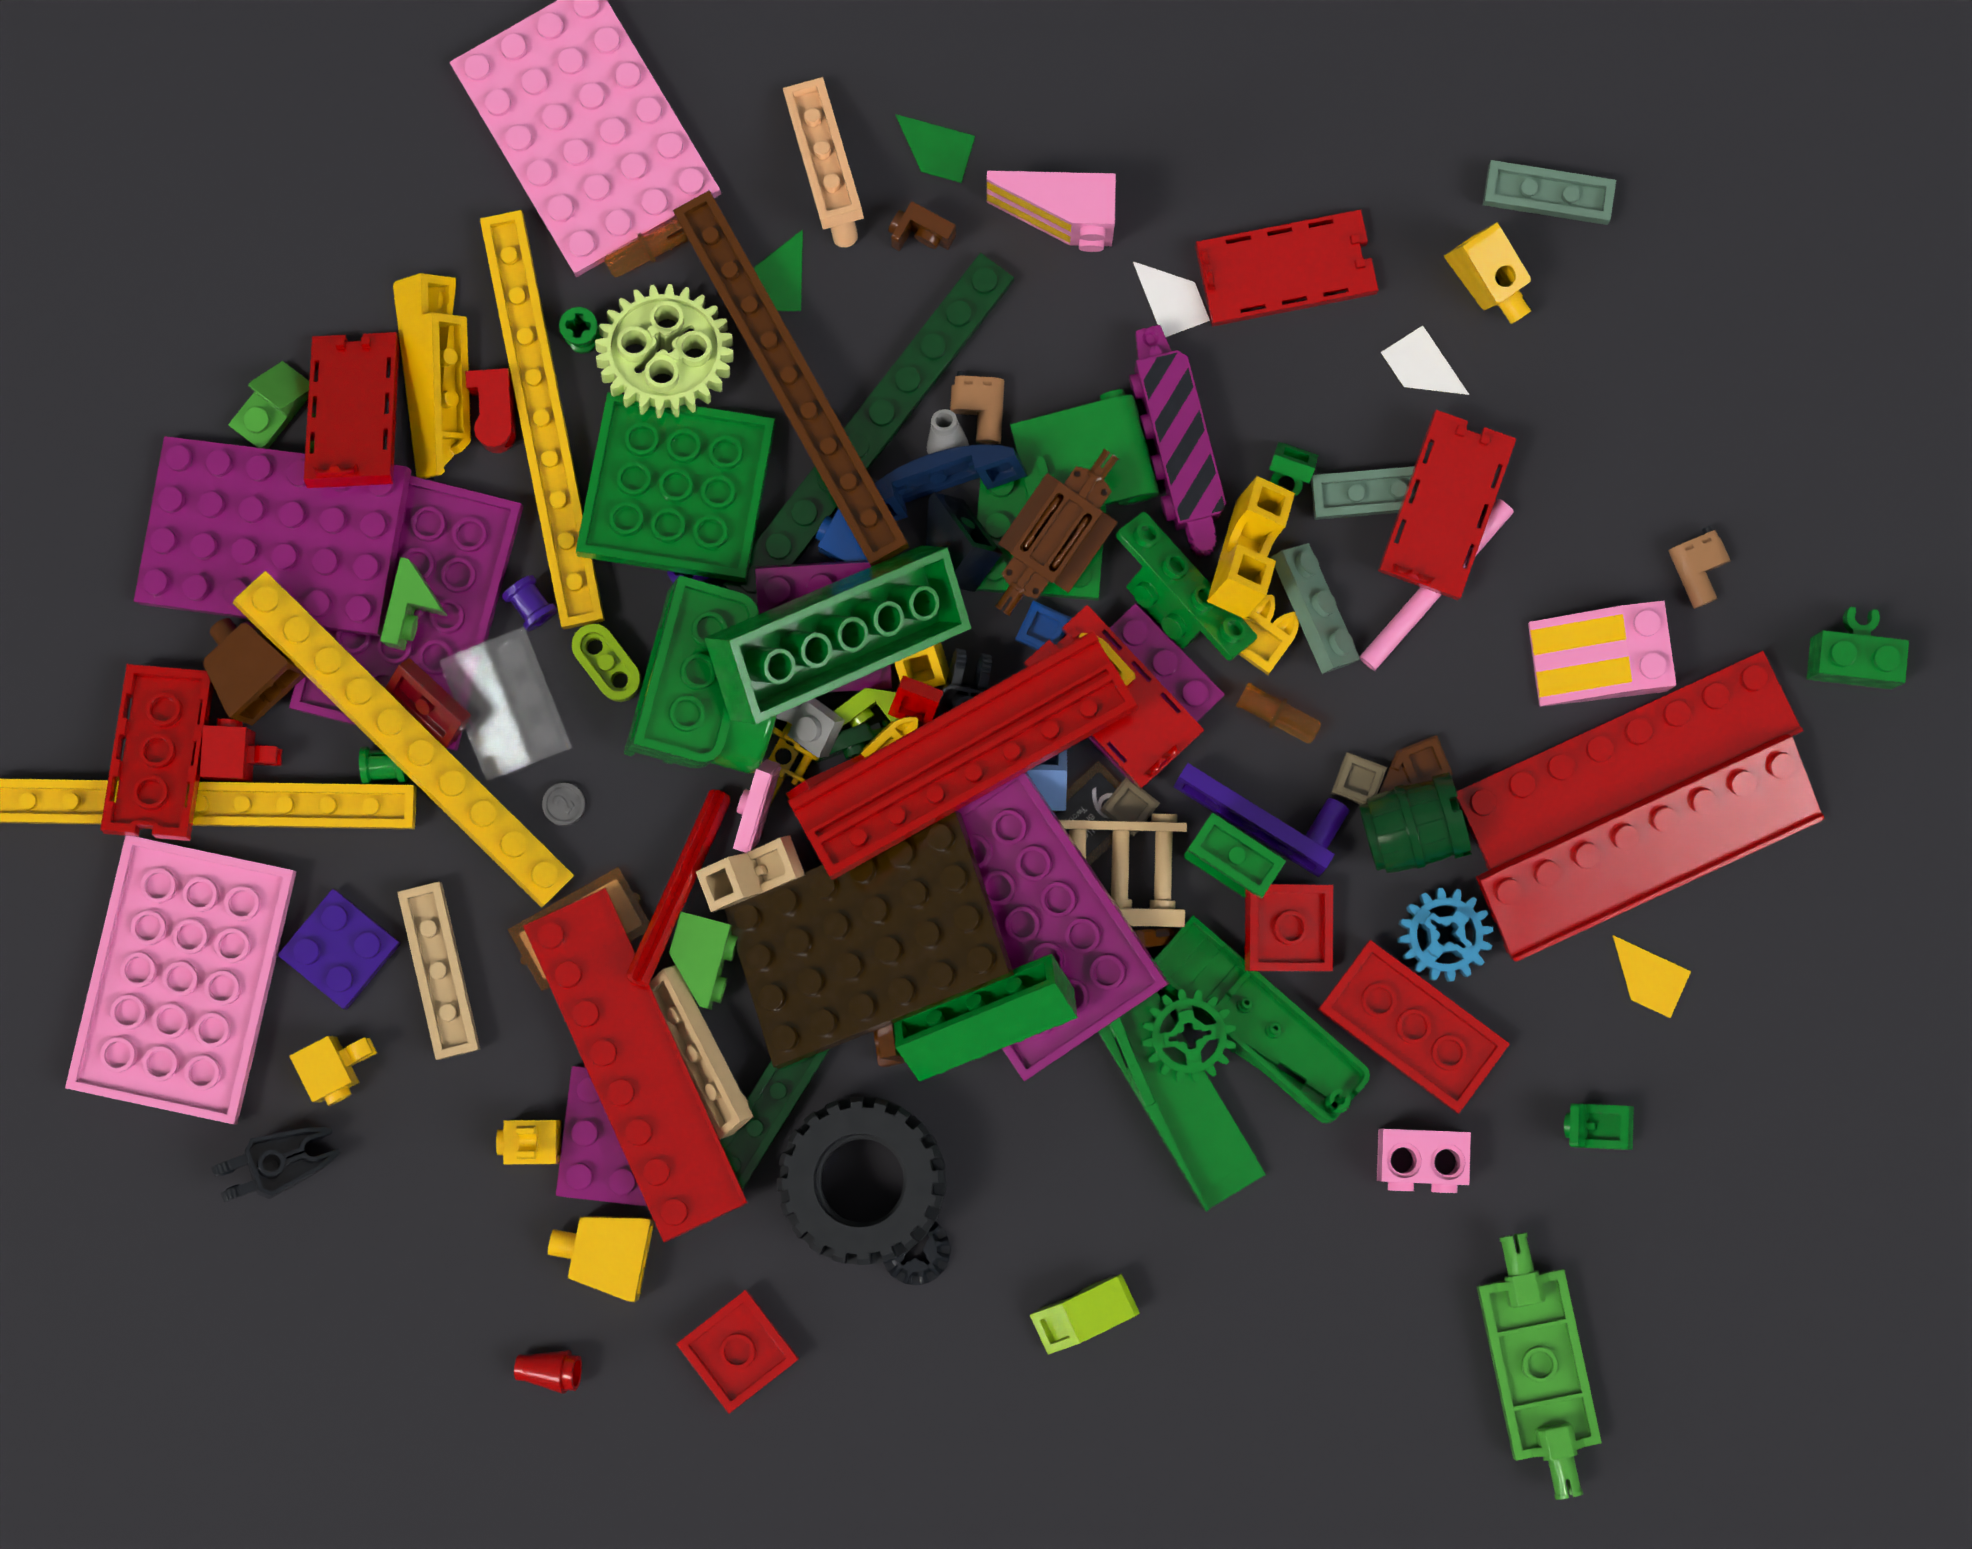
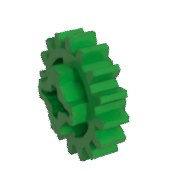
[1142,989,1236,1083]

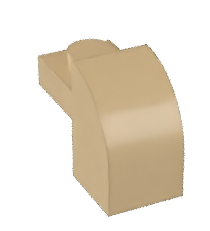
[696,835,805,912]

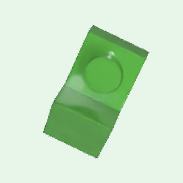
[228,361,309,449]
[380,557,447,651]

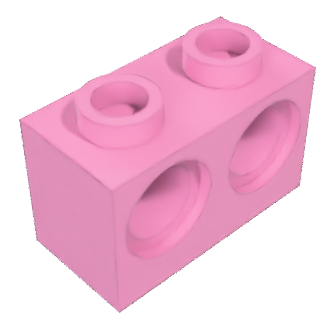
[1377,1129,1471,1193]

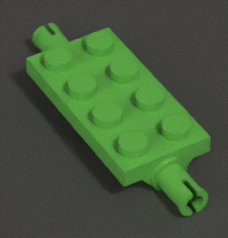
[1477,1232,1602,1500]

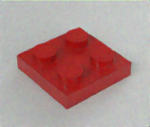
[1245,884,1333,971]
[676,1289,799,1414]

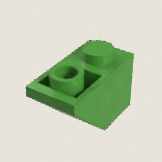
[669,911,738,1010]

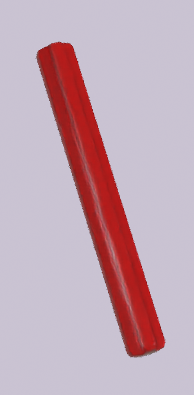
[627,789,731,987]

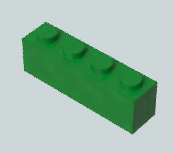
[894,953,1078,1082]

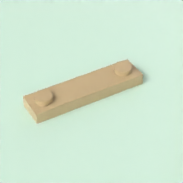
[397,882,481,1060]
[649,965,754,1139]

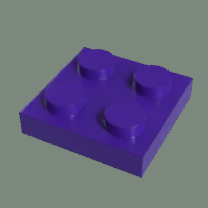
[278,888,401,1010]

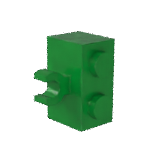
[1806,607,1909,689]

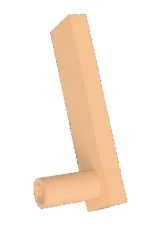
[783,77,864,247]

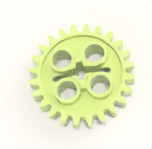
[595,284,734,418]

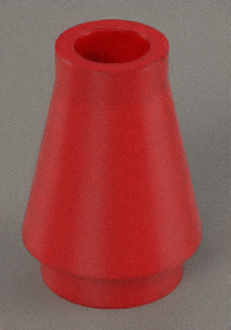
[514,1350,582,1394]

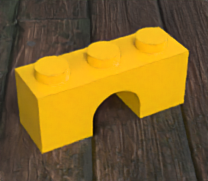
[1207,476,1295,619]

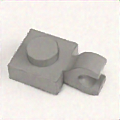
[776,698,845,758]

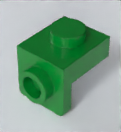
[1564,1103,1634,1150]

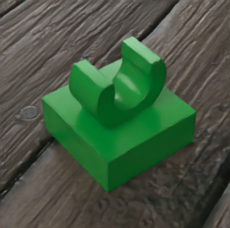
[1269,441,1318,496]

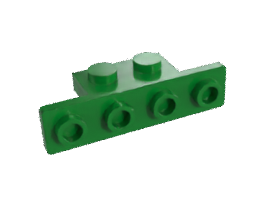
[1116,512,1257,661]

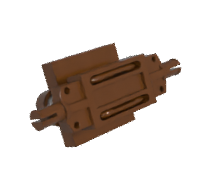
[995,449,1119,616]

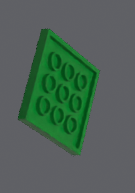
[576,392,776,583]

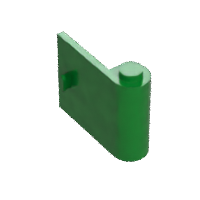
[1010,389,1160,506]

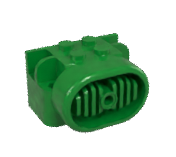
[624,575,777,774]

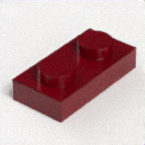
[385,658,472,748]

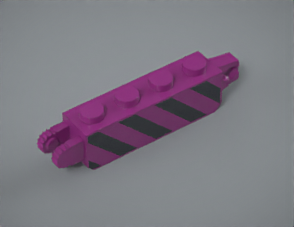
[1129,325,1226,558]

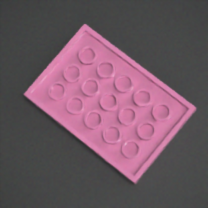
[450,0,721,278]
[65,836,297,1124]

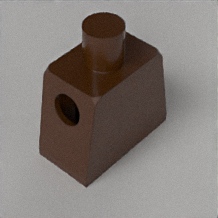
[203,618,306,725]

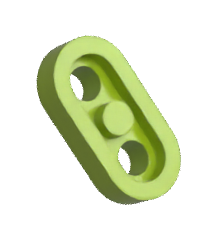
[572,624,642,702]

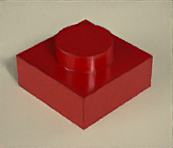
[888,675,944,727]

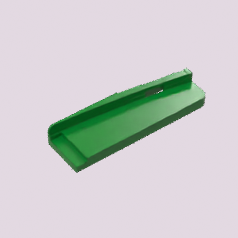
[1154,915,1370,1124]
[1098,992,1266,1212]

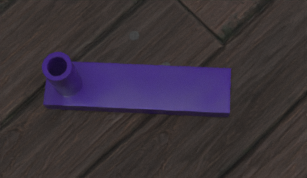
[1173,763,1350,878]

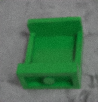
[1184,813,1286,899]

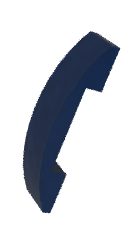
[874,445,1027,521]

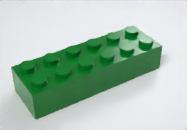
[704,546,971,724]

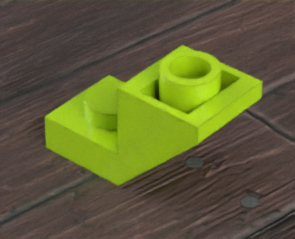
[833,688,899,729]
[1030,1273,1140,1354]

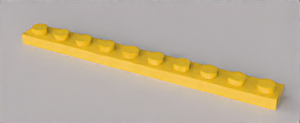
[480,210,605,630]
[233,571,574,908]
[0,779,417,829]

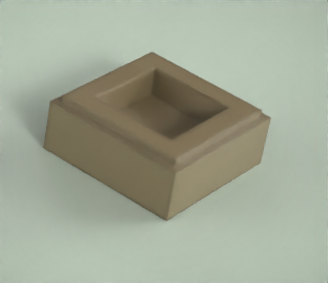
[1331,752,1387,805]
[1099,777,1160,837]

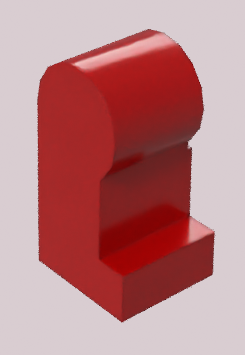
[465,368,516,453]

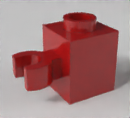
[199,719,283,783]

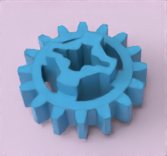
[1397,888,1493,982]

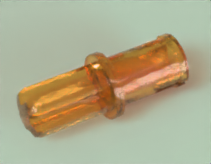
[604,217,688,278]
[1236,682,1321,743]

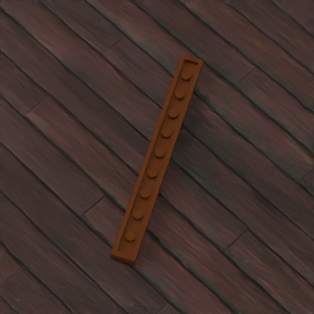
[673,190,910,567]

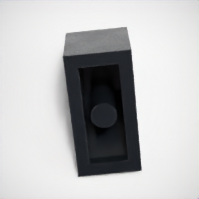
[926,492,1003,592]

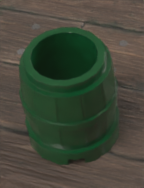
[1359,772,1472,873]

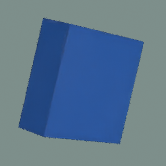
[1015,601,1072,650]

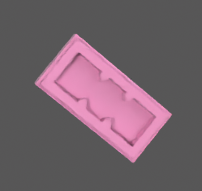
[733,759,781,853]

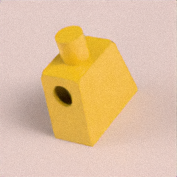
[1444,222,1532,324]
[548,1216,654,1302]

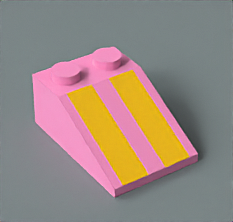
[987,171,1116,252]
[1528,601,1676,707]

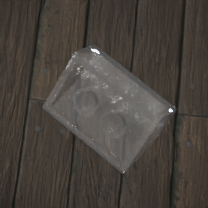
[439,627,572,781]

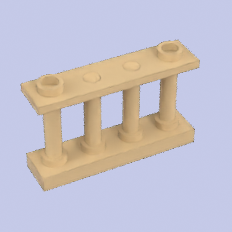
[1059,814,1187,927]

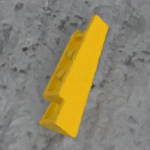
[393,273,471,479]

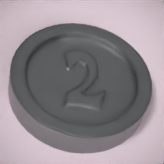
[542,783,586,826]

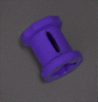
[502,575,558,632]

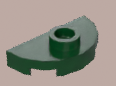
[815,719,890,763]

